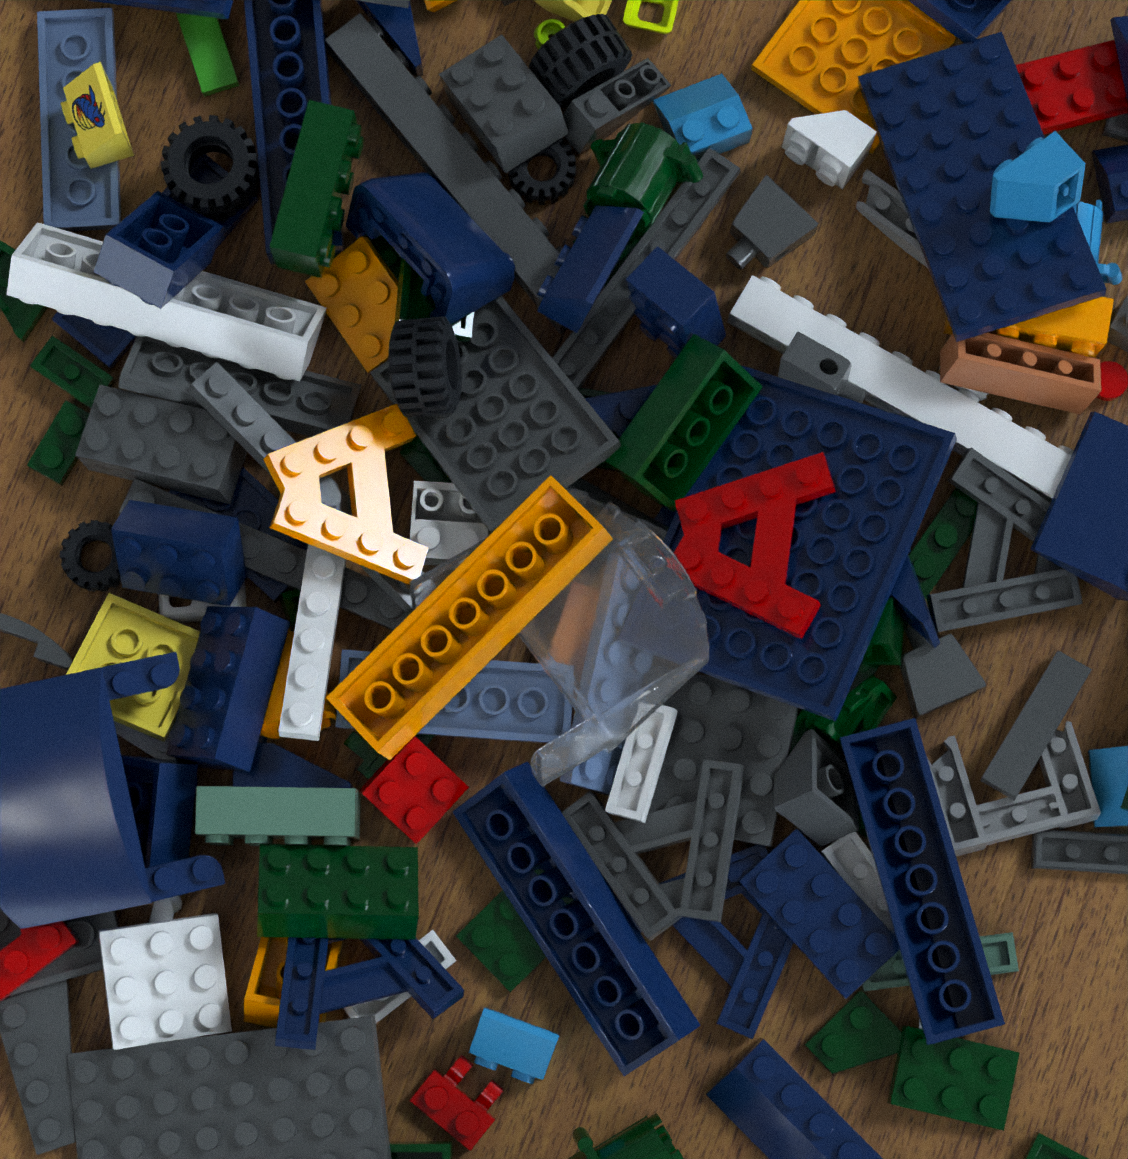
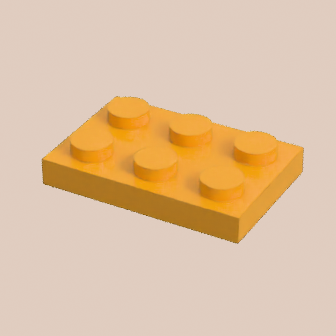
[305,236,399,373]

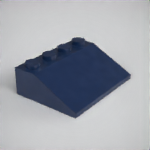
[1030,411,1128,601]

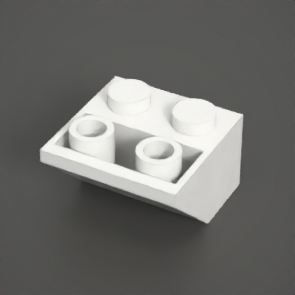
[782,110,877,190]
[410,481,489,567]

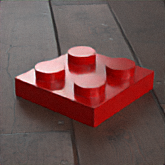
[359,736,469,845]

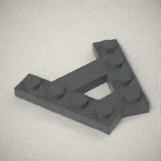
[926,447,1083,632]
[561,759,745,941]

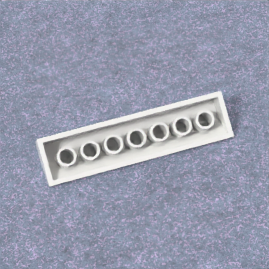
[6,222,327,381]

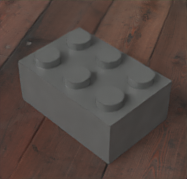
[439,35,568,173]

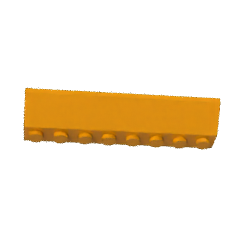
[326,475,613,760]

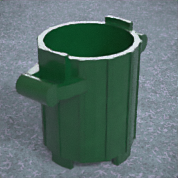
[583,123,703,240]
[568,1113,684,1159]

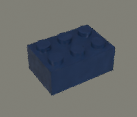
[93,191,224,309]
[626,246,726,359]
[111,500,247,607]

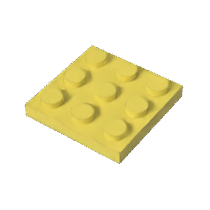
[66,593,200,742]

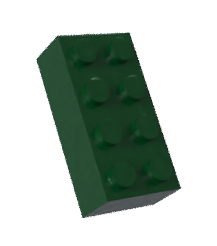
[270,100,364,278]
[605,334,763,512]
[257,844,419,940]

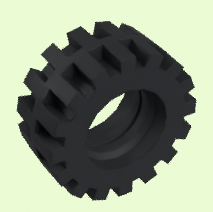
[60,520,121,592]

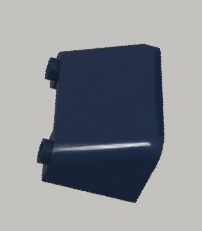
[346,172,515,324]

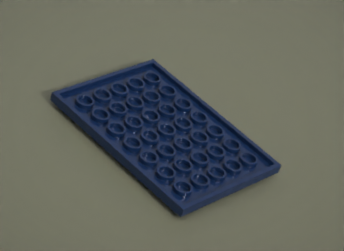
[619,366,957,722]

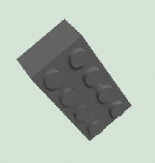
[75,385,247,504]

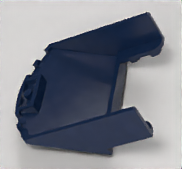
[0,652,225,929]

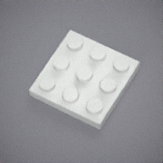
[98,913,232,1050]

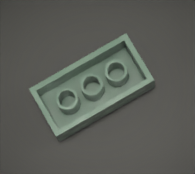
[195,786,361,846]

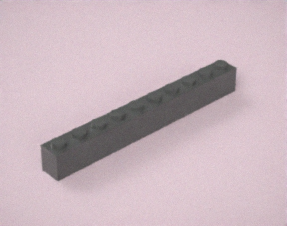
[325,13,568,334]

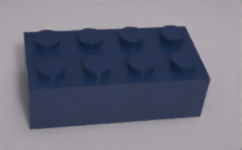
[166,606,290,772]

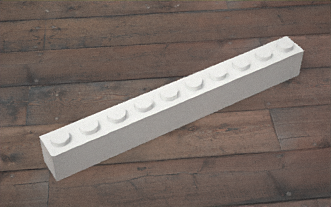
[727,275,1074,503]

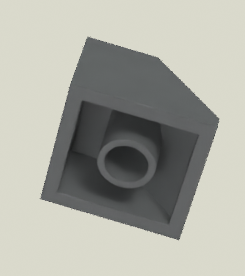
[772,729,859,847]

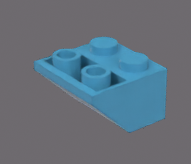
[990,131,1086,223]

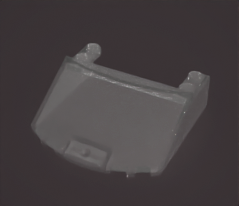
[410,488,709,787]

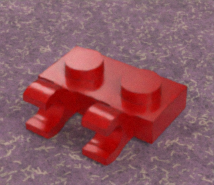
[409,1055,504,1151]

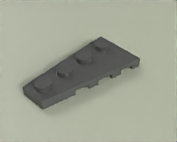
[0,980,76,1155]

